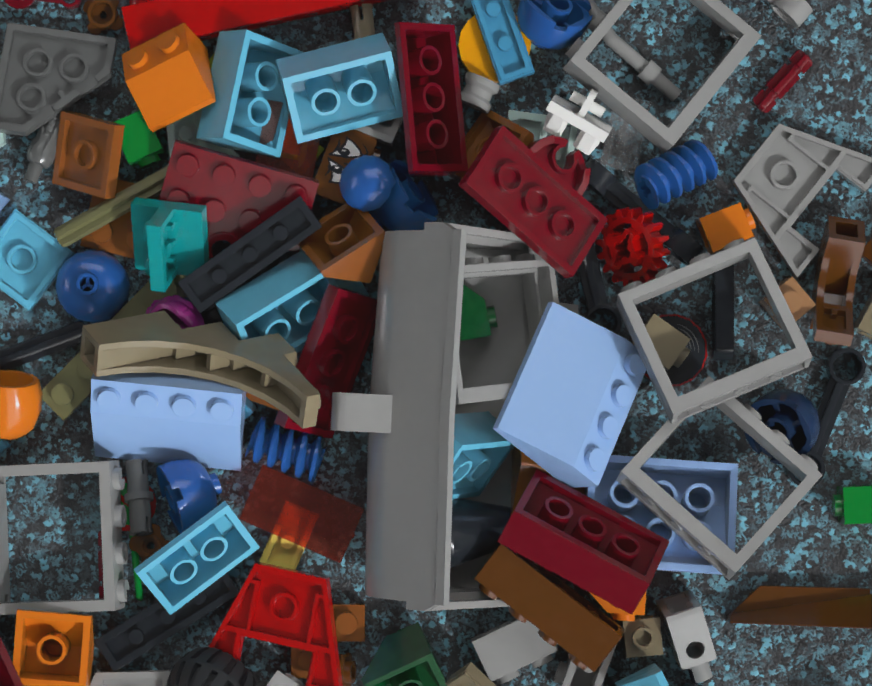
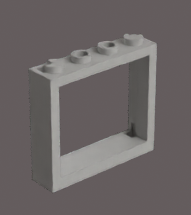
[562,0,762,153]
[616,238,813,424]
[456,253,559,405]
[616,376,823,580]
[0,460,130,615]

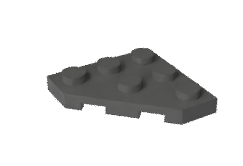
[0,22,118,136]

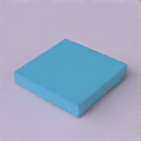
[0,208,75,311]

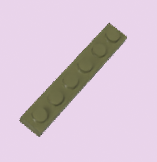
[42,274,187,420]

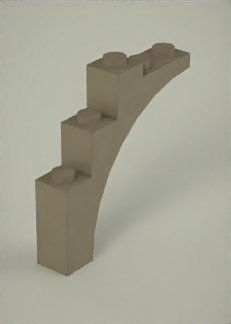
[80,310,321,429]

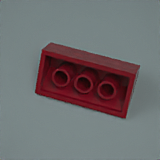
[394,22,468,177]
[497,469,669,615]

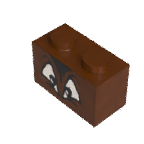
[315,129,383,206]

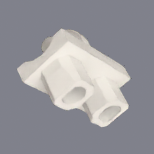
[543,88,612,155]

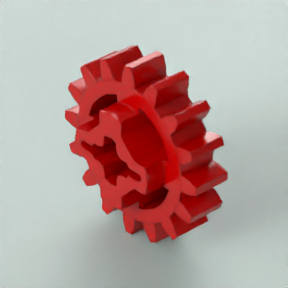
[595,207,671,286]

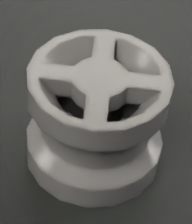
[461,72,500,114]

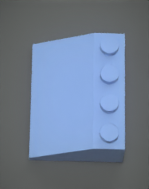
[493,302,646,488]
[90,373,246,471]
[585,455,738,575]

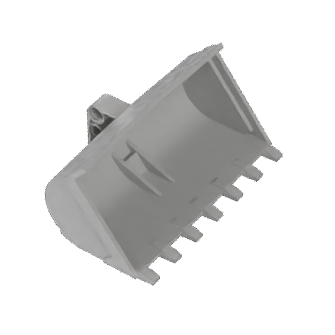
[330,222,578,611]

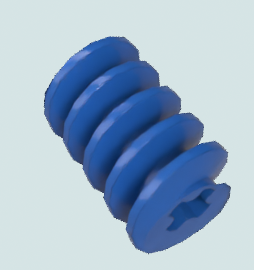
[634,139,718,210]
[245,416,327,483]

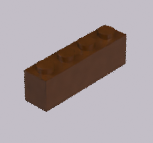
[474,544,625,672]

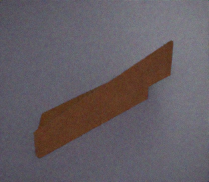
[726,585,872,629]

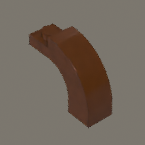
[810,215,866,347]

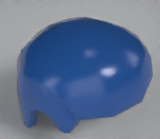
[339,155,396,212]

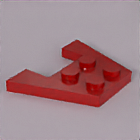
[209,562,343,686]

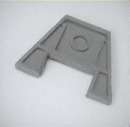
[732,124,872,279]

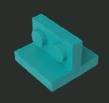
[130,197,210,292]

